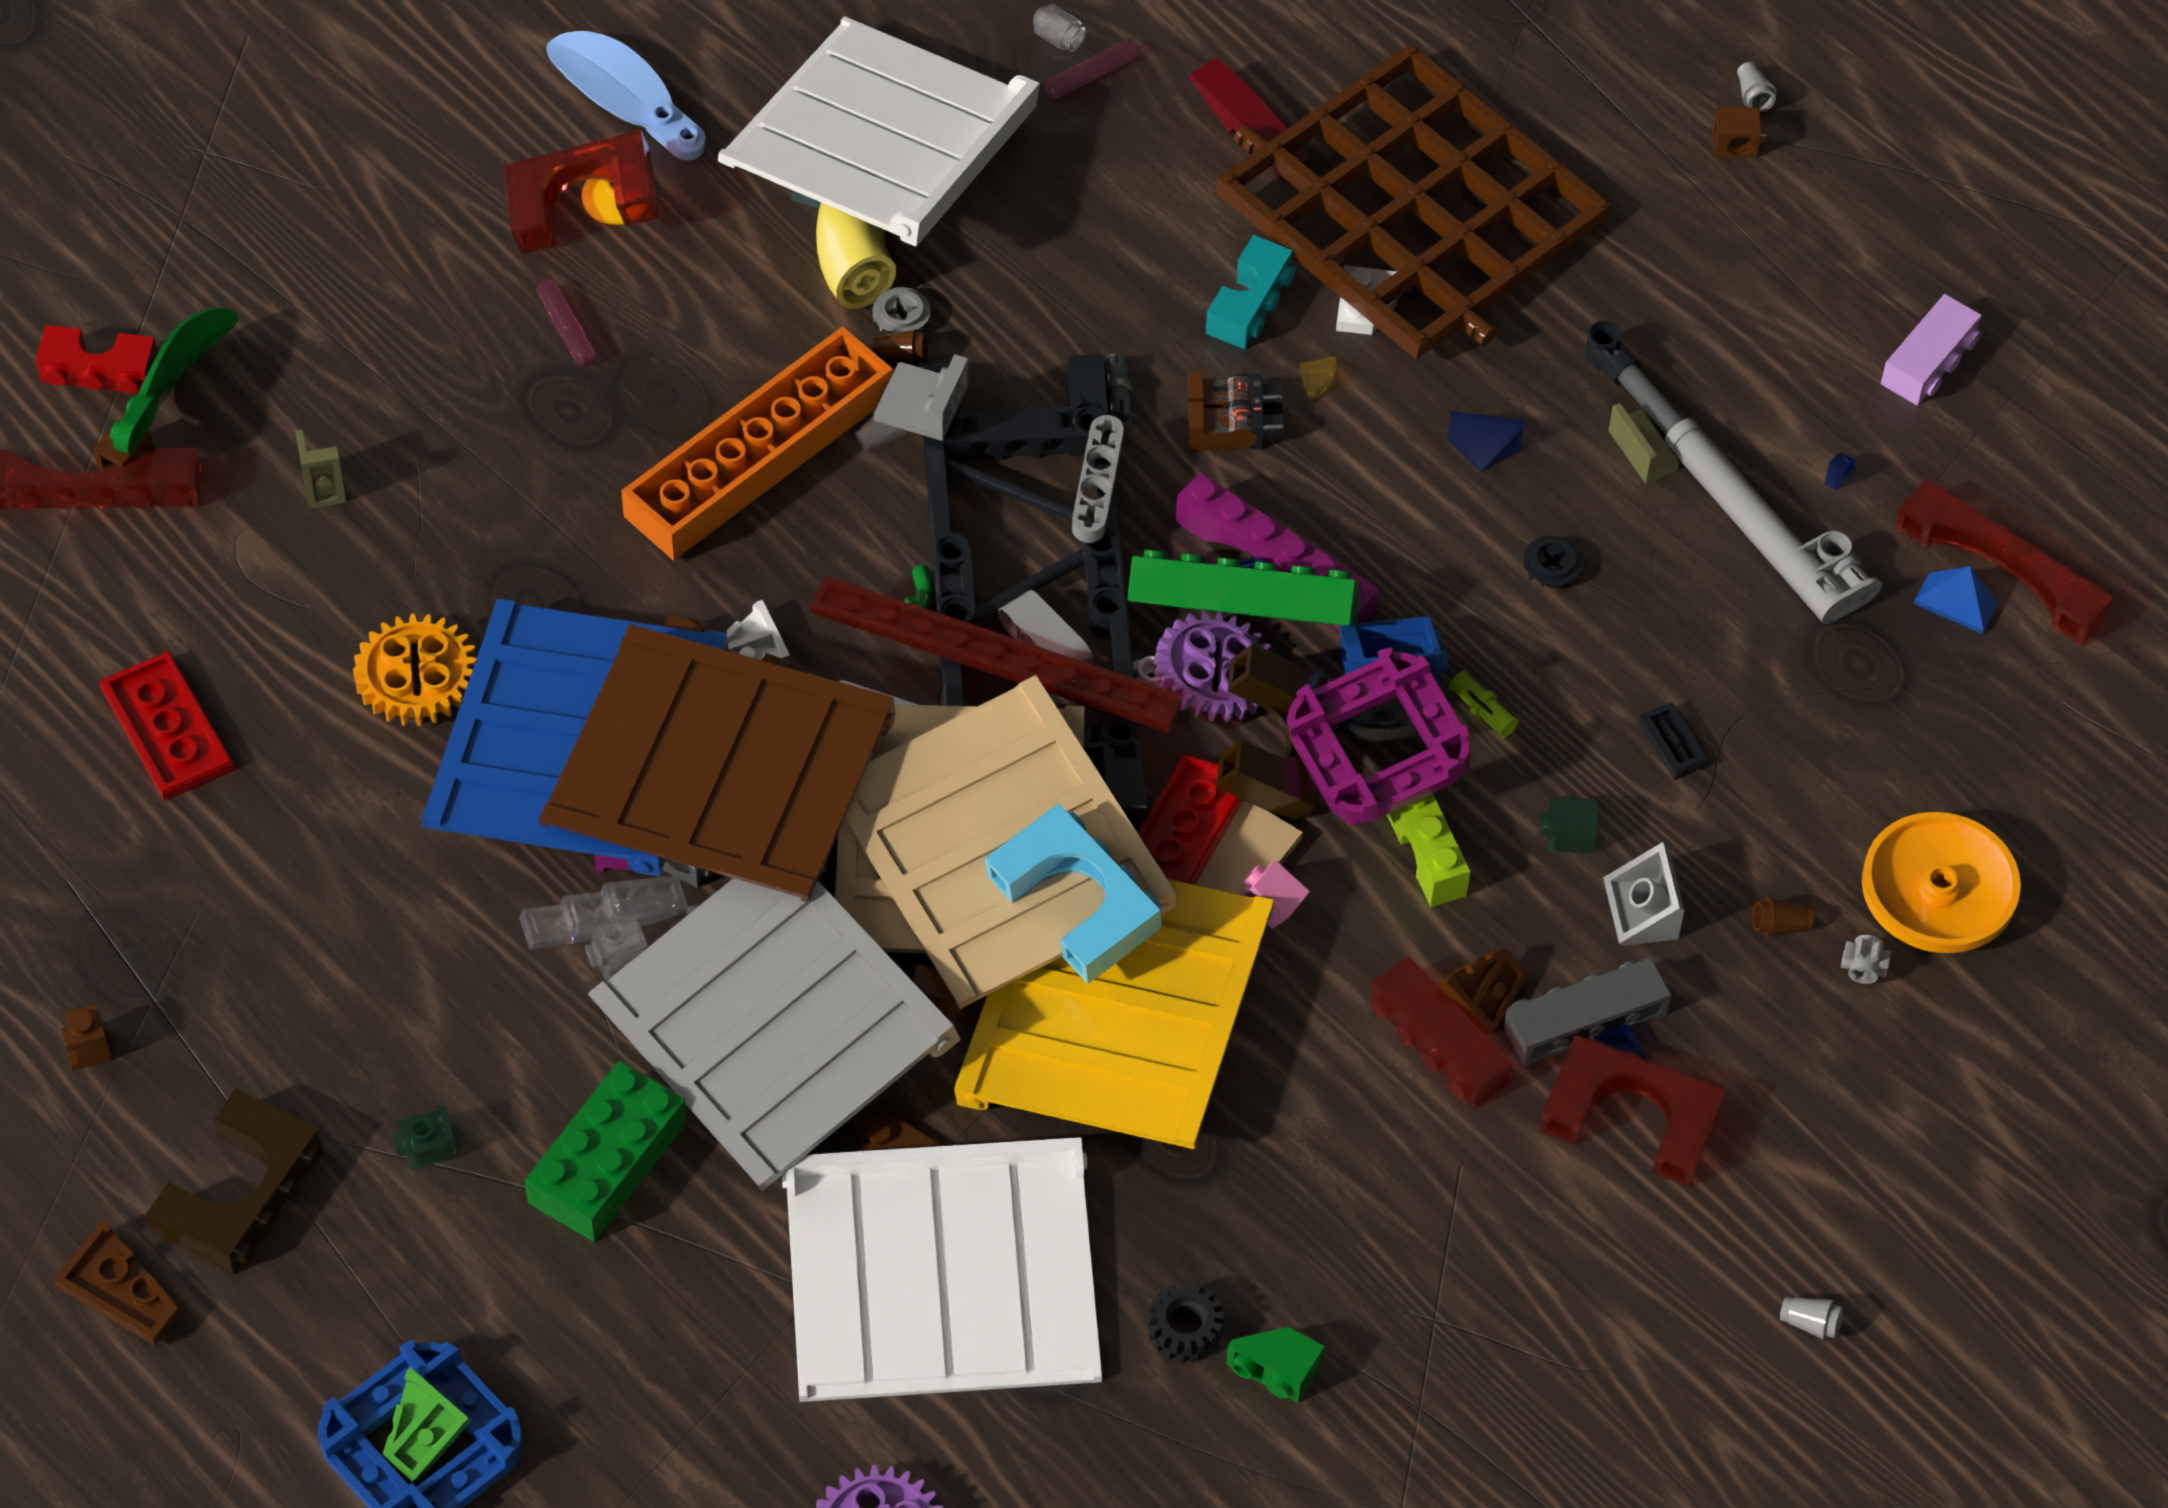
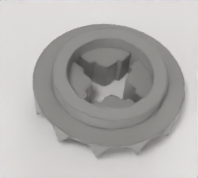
[872,287,931,334]

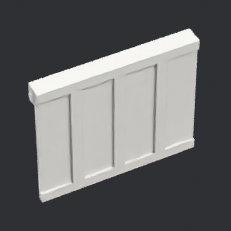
[718,16,1040,247]
[782,1137,1102,1402]

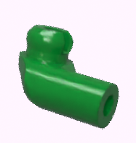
[904,565,935,617]

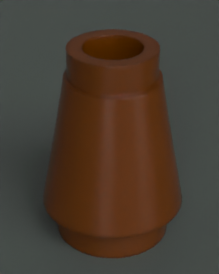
[873,329,928,366]
[1753,897,1814,936]

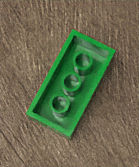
[525,1061,687,1242]

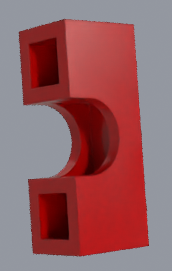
[35,325,158,394]

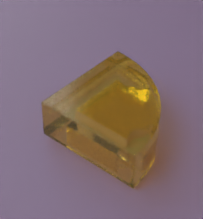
[1299,357,1336,399]

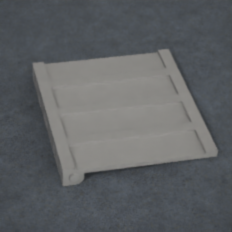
[588,878,961,1191]

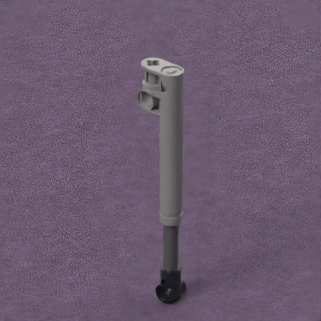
[1585,321,1882,624]

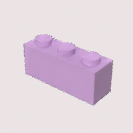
[1881,294,1981,406]

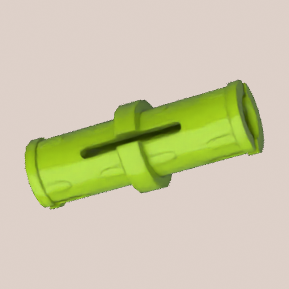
[1449,671,1519,738]

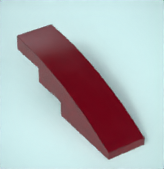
[1188,57,1310,180]

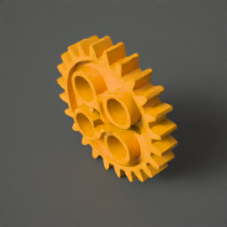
[353,613,477,726]

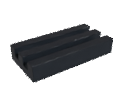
[1638,702,1709,780]

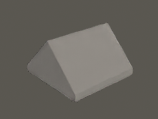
[1603,842,1685,946]

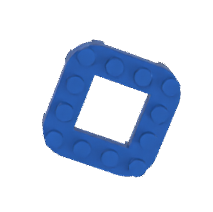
[318,1339,523,1508]

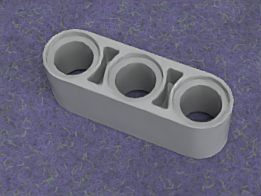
[998,590,1094,682]

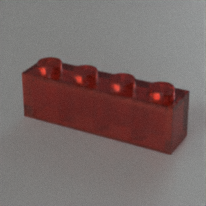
[1370,956,1513,1109]

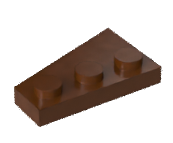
[54,1218,180,1346]

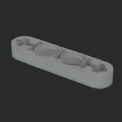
[1072,415,1124,543]

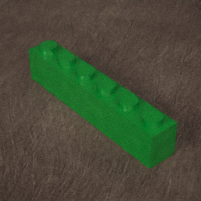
[1127,550,1362,627]

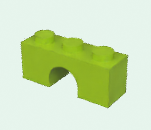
[1387,793,1470,907]

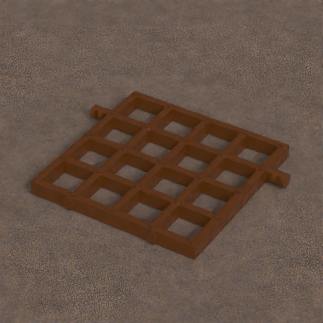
[1215,43,1611,360]

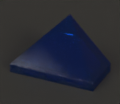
[1447,411,1525,473]

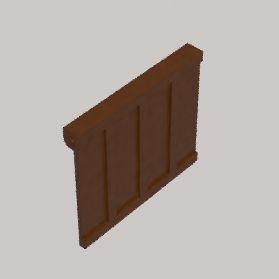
[539,624,896,902]

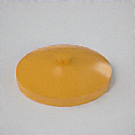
[1862,812,2021,953]

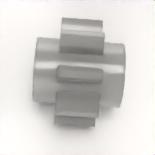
[1841,935,1892,984]

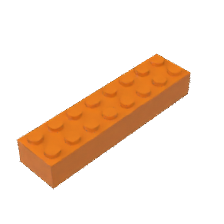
[621,326,893,561]

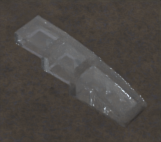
[519,876,688,950]

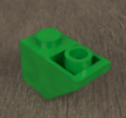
[1226,1327,1325,1403]

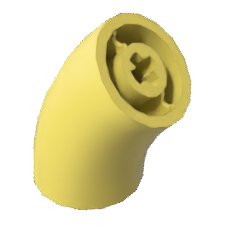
[816,203,896,309]

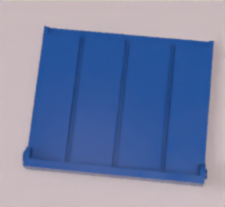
[421,599,729,877]

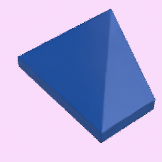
[1914,566,1999,634]

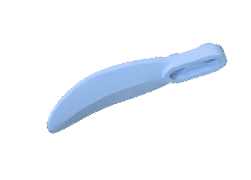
[546,31,705,160]

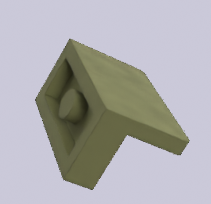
[1608,403,1679,484]
[295,429,346,509]

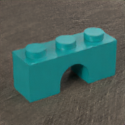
[1206,235,1295,349]

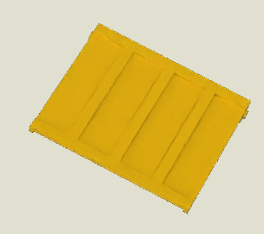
[954,879,1274,1149]

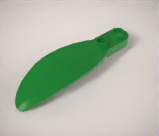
[110,307,239,455]

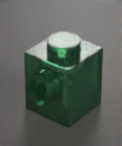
[1540,796,1598,853]

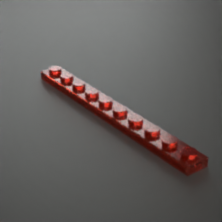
[811,575,1182,733]

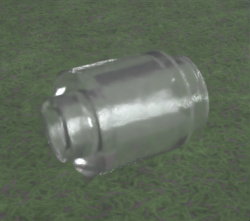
[1032,3,1086,52]

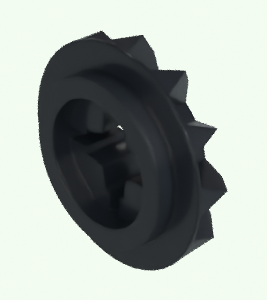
[1523,536,1583,589]

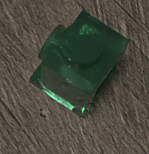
[393,1105,457,1170]

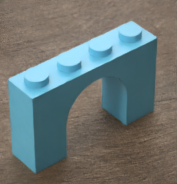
[985,803,1162,984]

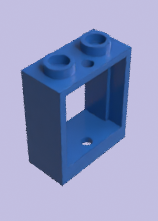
[1340,616,1448,688]

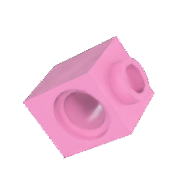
[1240,860,1310,929]

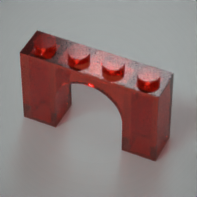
[503,130,660,254]
[1538,1035,1726,1188]

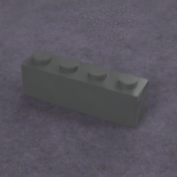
[1504,958,1671,1066]

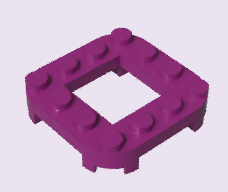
[1287,648,1471,825]

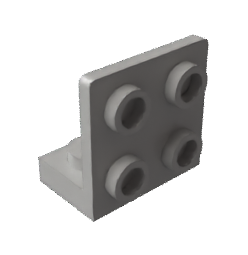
[874,354,968,441]

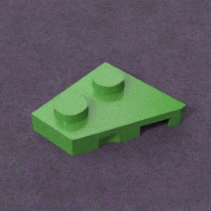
[382,1367,472,1485]

